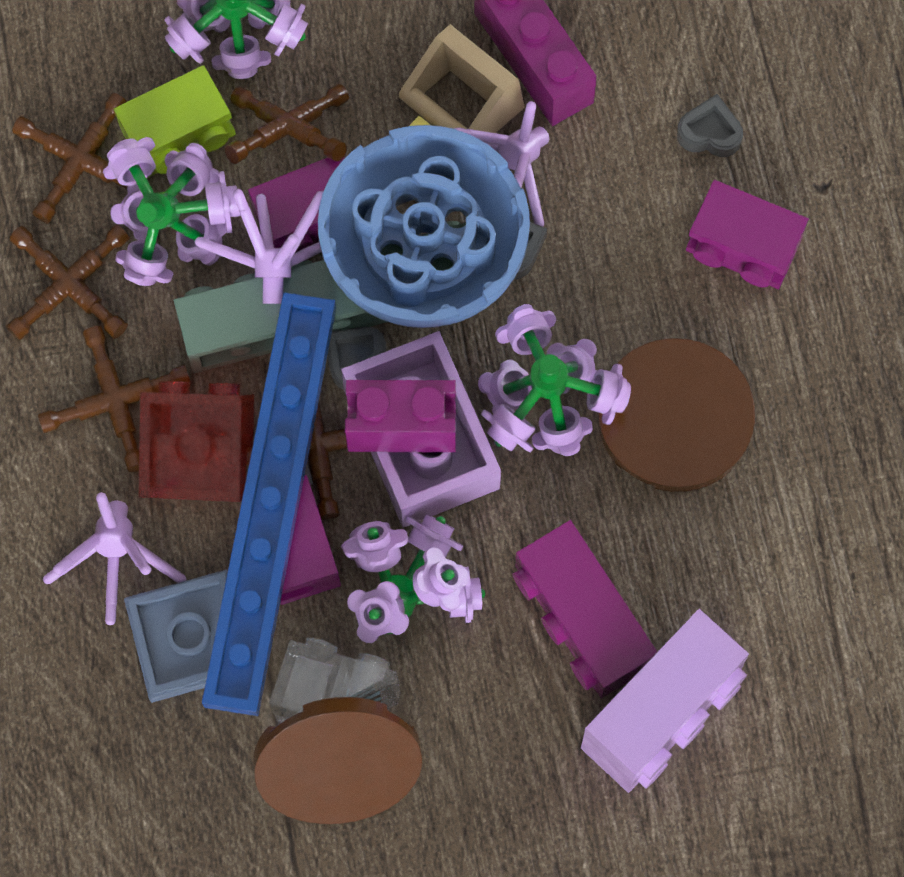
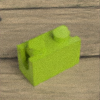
[113,65,236,178]

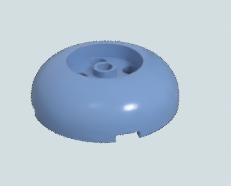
[318,125,530,328]

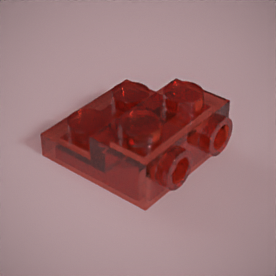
[139,381,254,502]

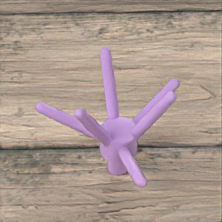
[454,101,549,227]
[195,189,323,304]
[43,492,186,625]

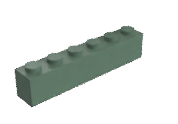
[173,221,466,373]

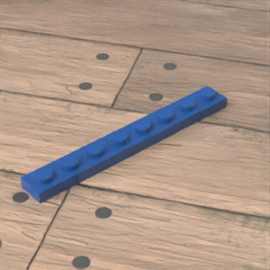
[202,292,337,716]

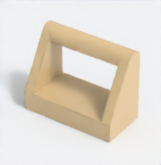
[399,24,525,133]

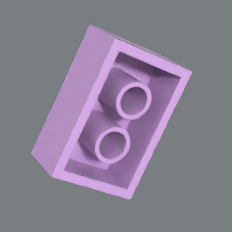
[341,331,501,528]
[581,609,749,793]

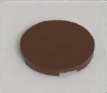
[598,338,755,492]
[253,697,422,824]

